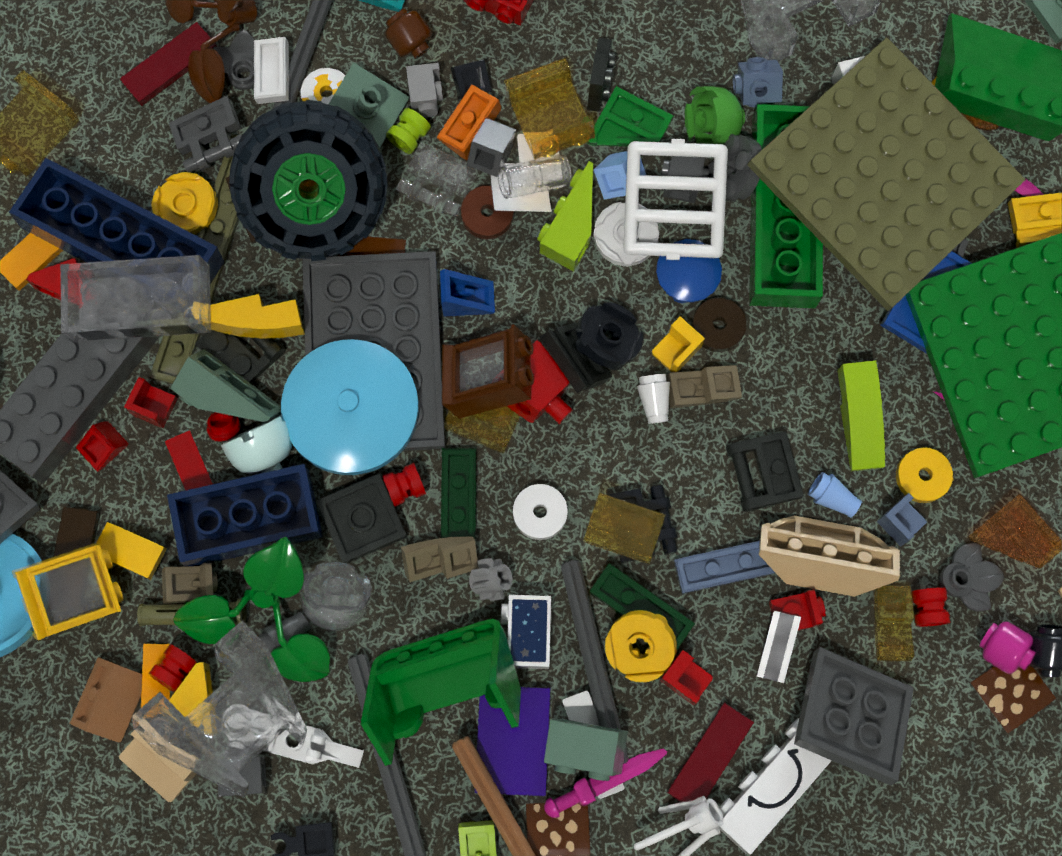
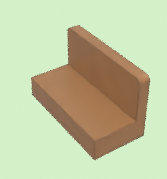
[69,657,142,742]

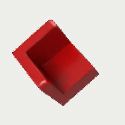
[124,377,178,429]
[659,650,713,706]

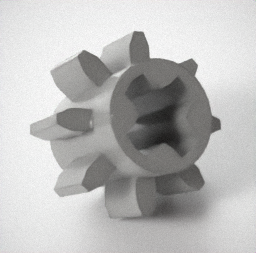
[469,558,513,601]

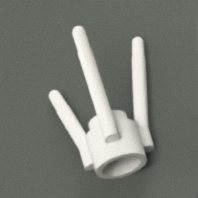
[634,796,723,856]

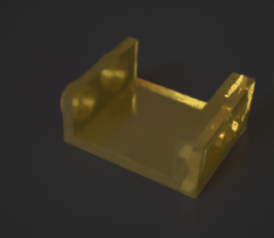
[504,58,595,160]
[0,70,80,177]

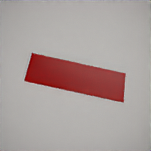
[165,430,213,490]

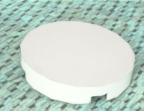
[593,202,659,267]

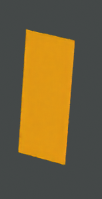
[141,644,170,715]

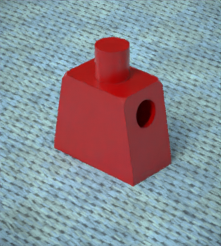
[493,340,573,424]

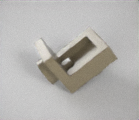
[162,563,218,604]

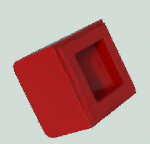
[76,421,129,472]

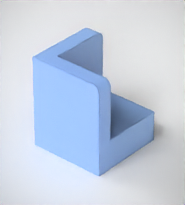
[593,151,646,200]

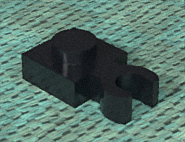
[271,822,336,856]

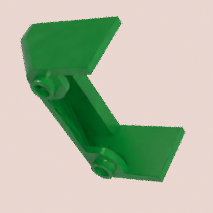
[360,619,521,766]

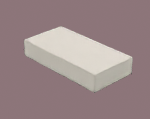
[254,37,289,104]

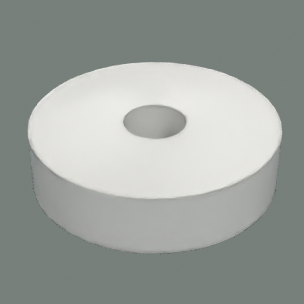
[513,484,568,540]

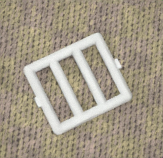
[623,139,728,260]

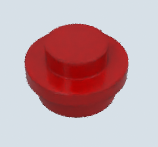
[206,412,241,441]

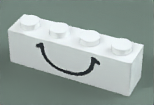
[719,718,832,855]

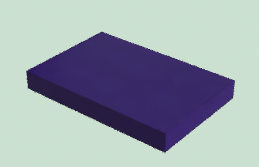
[475,687,550,796]

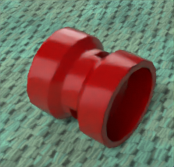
[382,463,426,507]
[911,588,951,627]
[148,644,197,692]

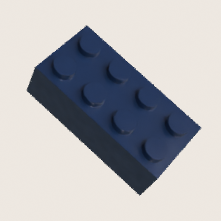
[167,464,323,566]

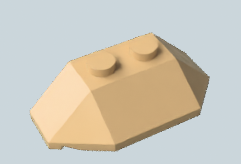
[759,515,900,597]

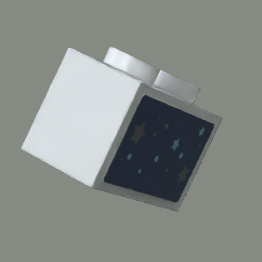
[501,595,551,669]

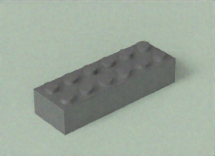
[0,276,168,484]

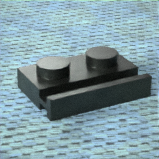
[540,323,612,393]

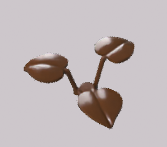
[165,0,257,103]

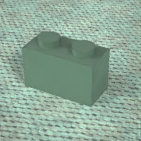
[544,719,628,781]

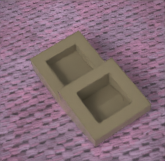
[666,365,742,409]
[401,537,479,582]

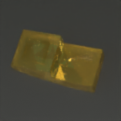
[874,586,914,661]

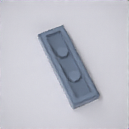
[674,541,776,594]

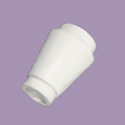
[637,374,670,424]

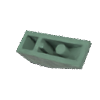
[170,349,281,423]

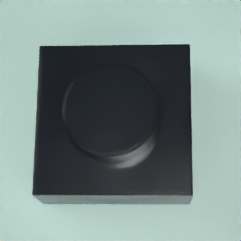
[451,59,492,100]

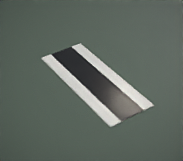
[757,611,801,683]

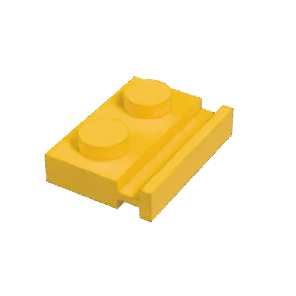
[1008,193,1062,248]

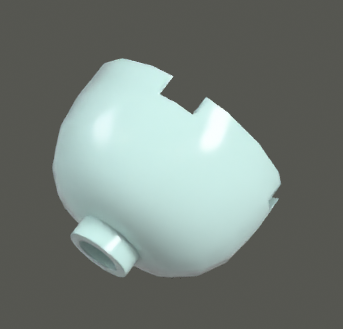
[221,415,292,474]

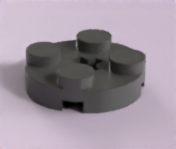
[708,134,762,202]

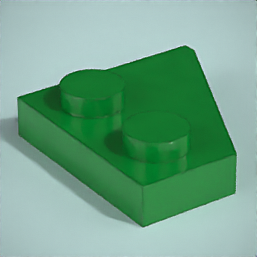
[586,86,674,147]

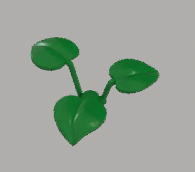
[173,537,330,682]

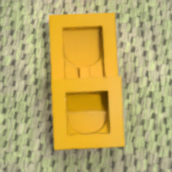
[96,522,167,580]

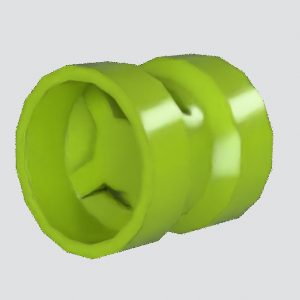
[386,108,431,154]

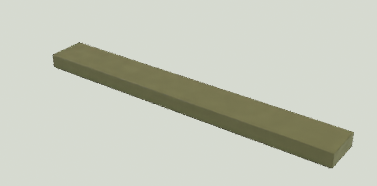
[149,134,239,384]

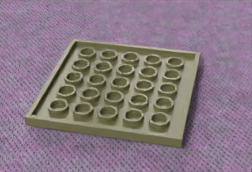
[747,37,1026,311]

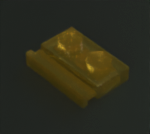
[444,384,521,454]
[583,493,665,564]

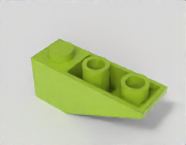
[537,161,593,272]

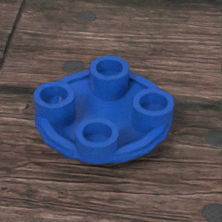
[656,239,722,304]

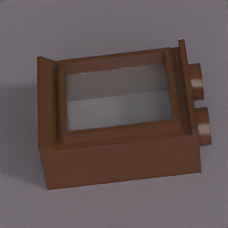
[442,324,534,419]

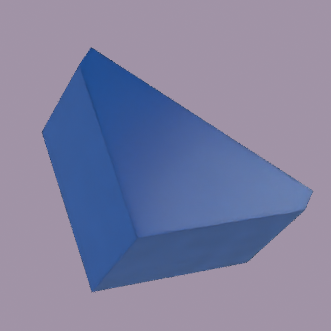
[440,269,495,316]

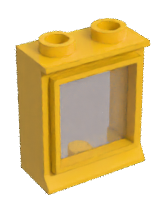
[12,543,124,640]

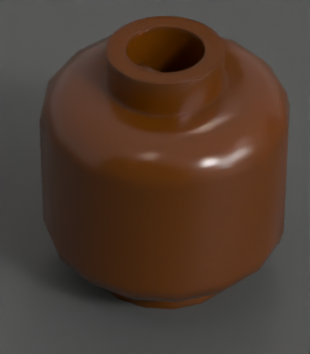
[385,8,433,59]

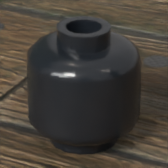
[1029,624,1062,677]

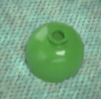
[685,86,745,145]

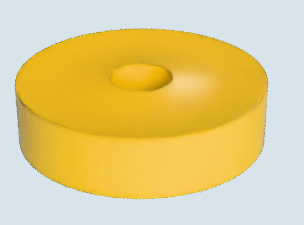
[896,448,953,503]

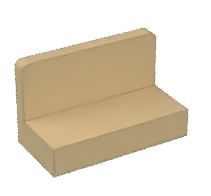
[119,723,199,802]

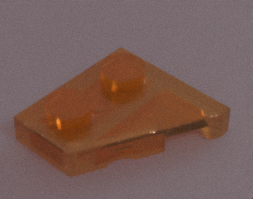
[967,494,1062,569]

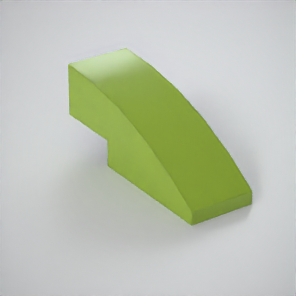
[837,360,885,471]

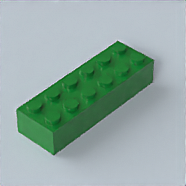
[749,104,823,309]

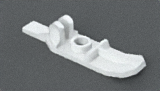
[223,707,364,768]

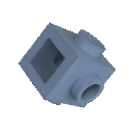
[732,57,783,108]

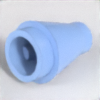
[808,472,862,518]

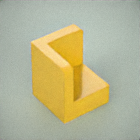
[652,316,705,373]

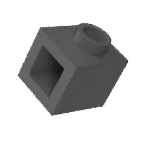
[661,156,709,203]

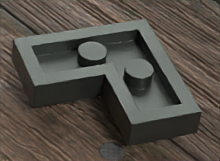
[587,38,616,112]

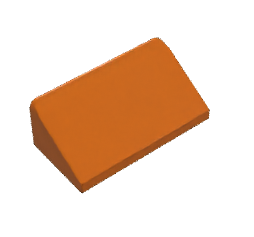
[437,85,501,160]

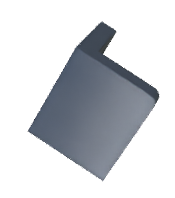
[877,493,927,547]

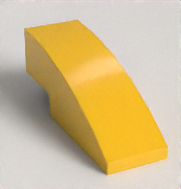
[192,294,304,339]

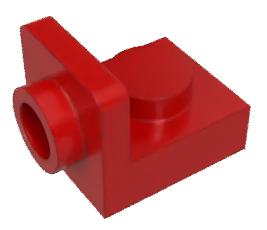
[769,589,826,631]

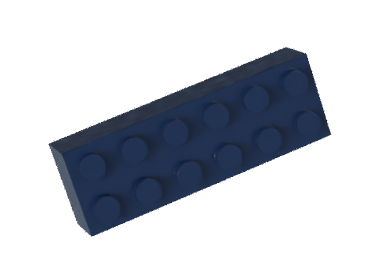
[9,158,224,317]

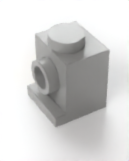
[406,63,443,118]

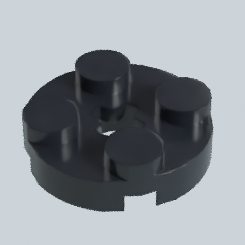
[576,302,643,370]

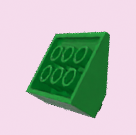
[935,13,1062,141]

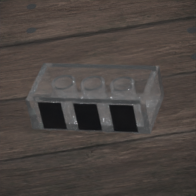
[60,255,211,341]

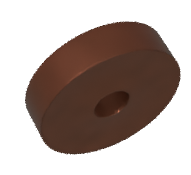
[461,186,514,239]

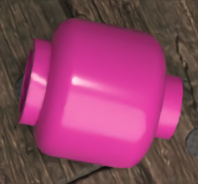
[979,621,1036,674]

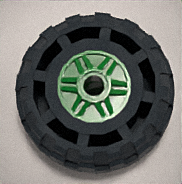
[229,100,388,262]

